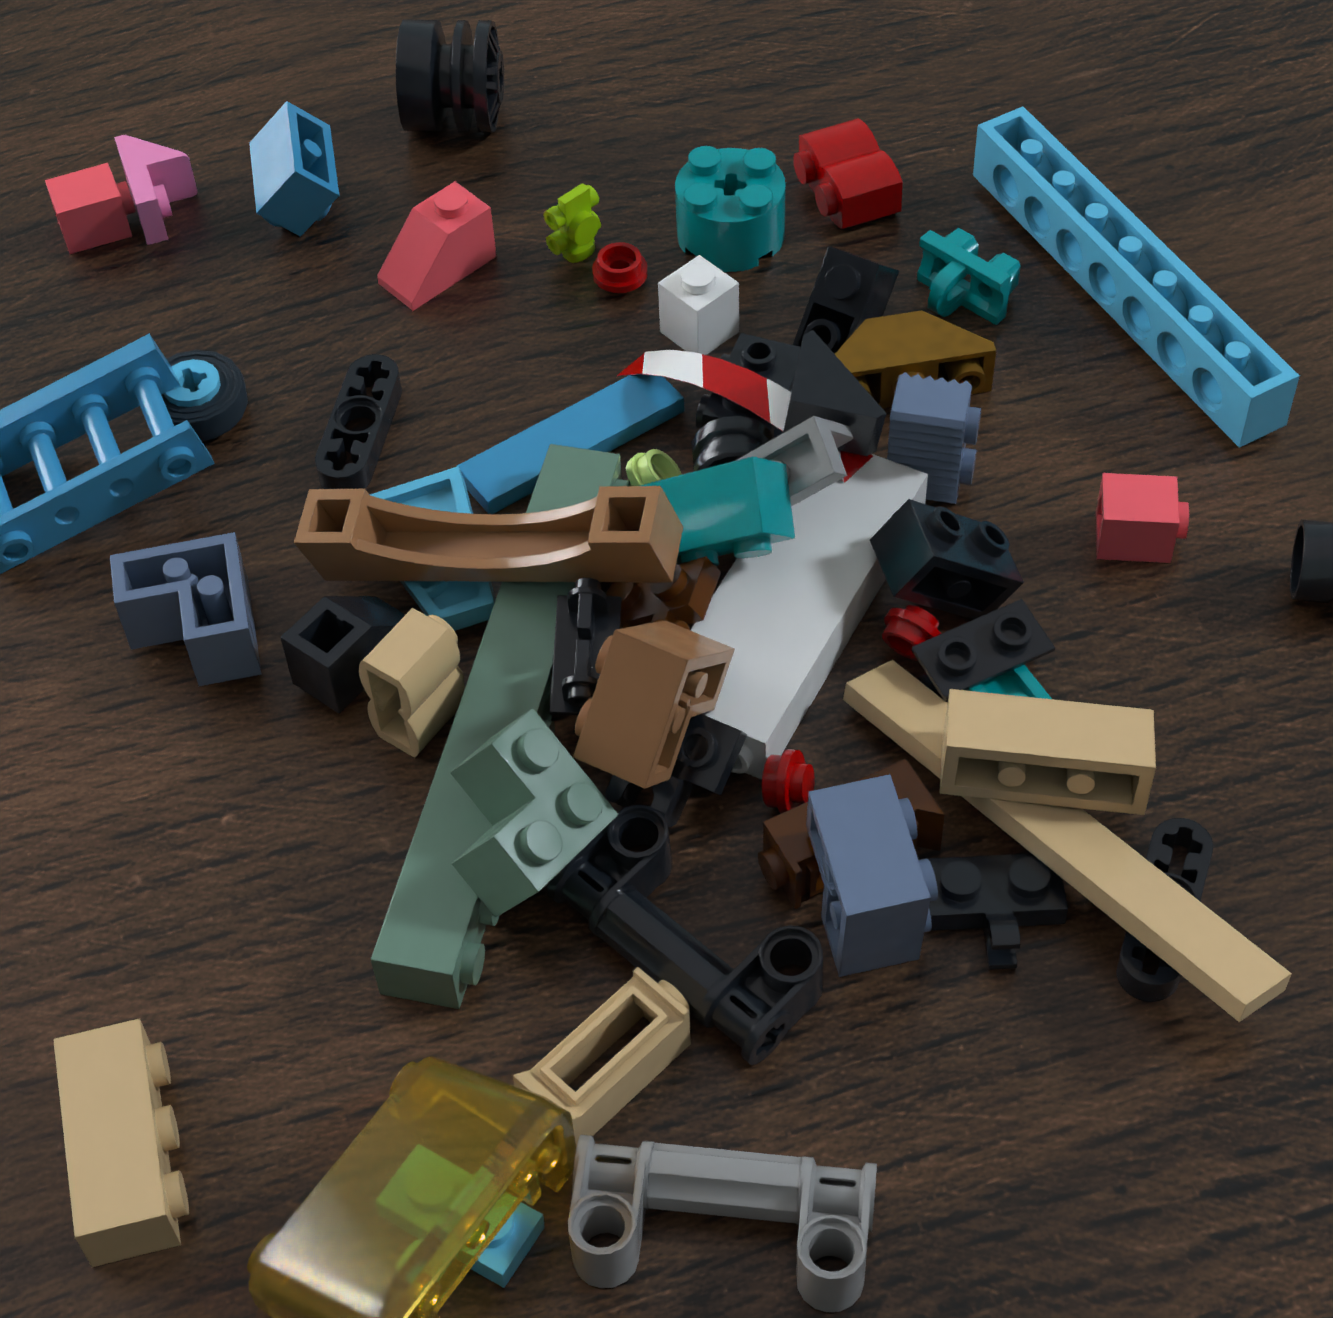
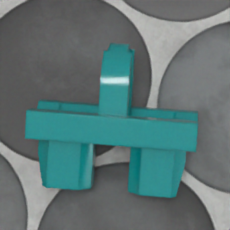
[917,228,1021,325]

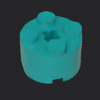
[675,146,786,272]

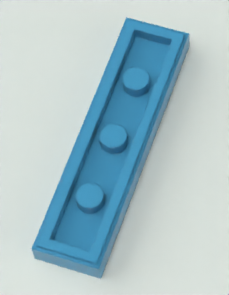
[456,374,685,514]

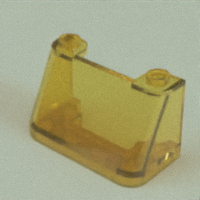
[247,1056,576,1318]

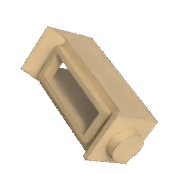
[513,967,691,1158]

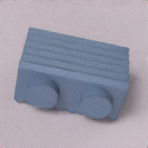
[887,372,981,504]

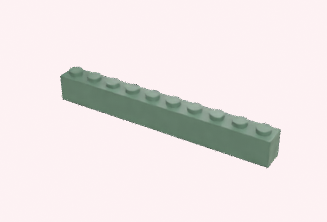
[371,444,630,1009]

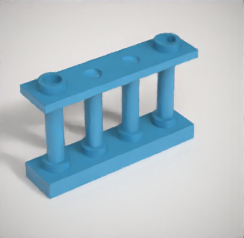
[0,333,215,574]

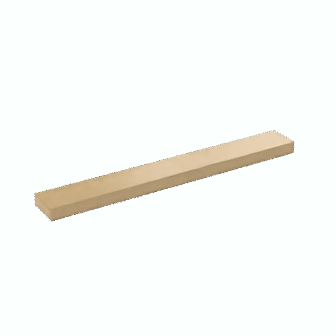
[843,660,1292,1022]

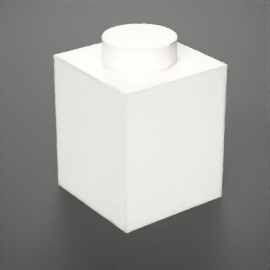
[658,255,739,355]

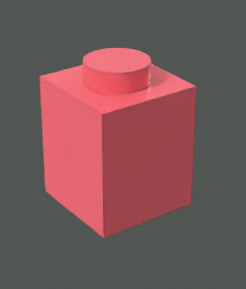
[45,163,136,254]
[1095,473,1189,563]

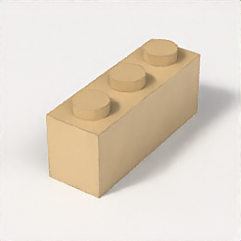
[940,689,1156,815]
[53,1018,189,1267]

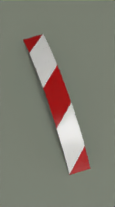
[617,350,873,483]

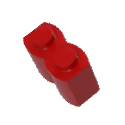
[793,119,903,229]

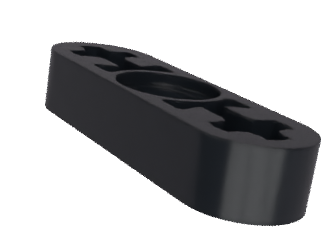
[315,354,402,489]
[1116,818,1213,1002]

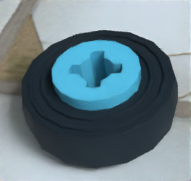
[161,350,248,441]

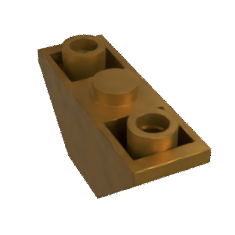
[835,310,996,408]

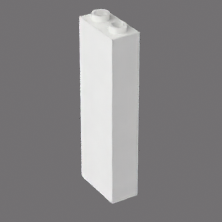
[690,454,928,779]

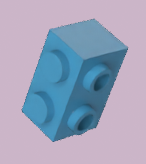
[249,101,339,236]

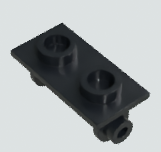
[550,578,622,715]
[911,599,1055,700]

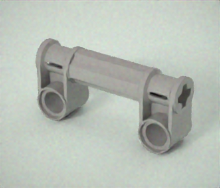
[568,1134,877,1312]

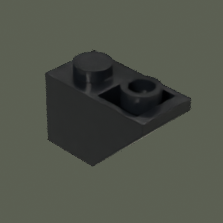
[793,246,899,354]
[280,596,405,714]

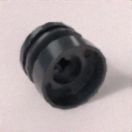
[396,19,504,132]

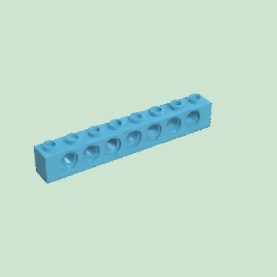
[973,106,1300,448]

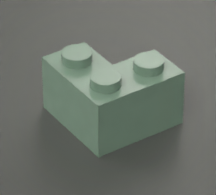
[450,708,619,918]

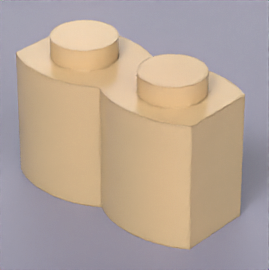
[359,608,465,758]

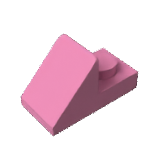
[114,135,197,245]

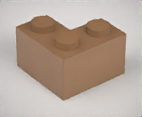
[573,620,735,789]

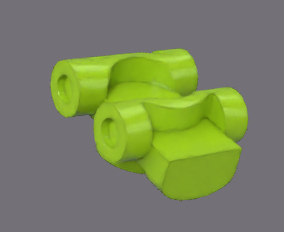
[543,183,601,263]

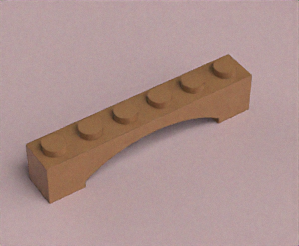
[294,486,683,583]

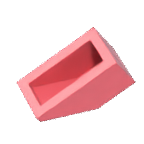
[377,181,497,311]

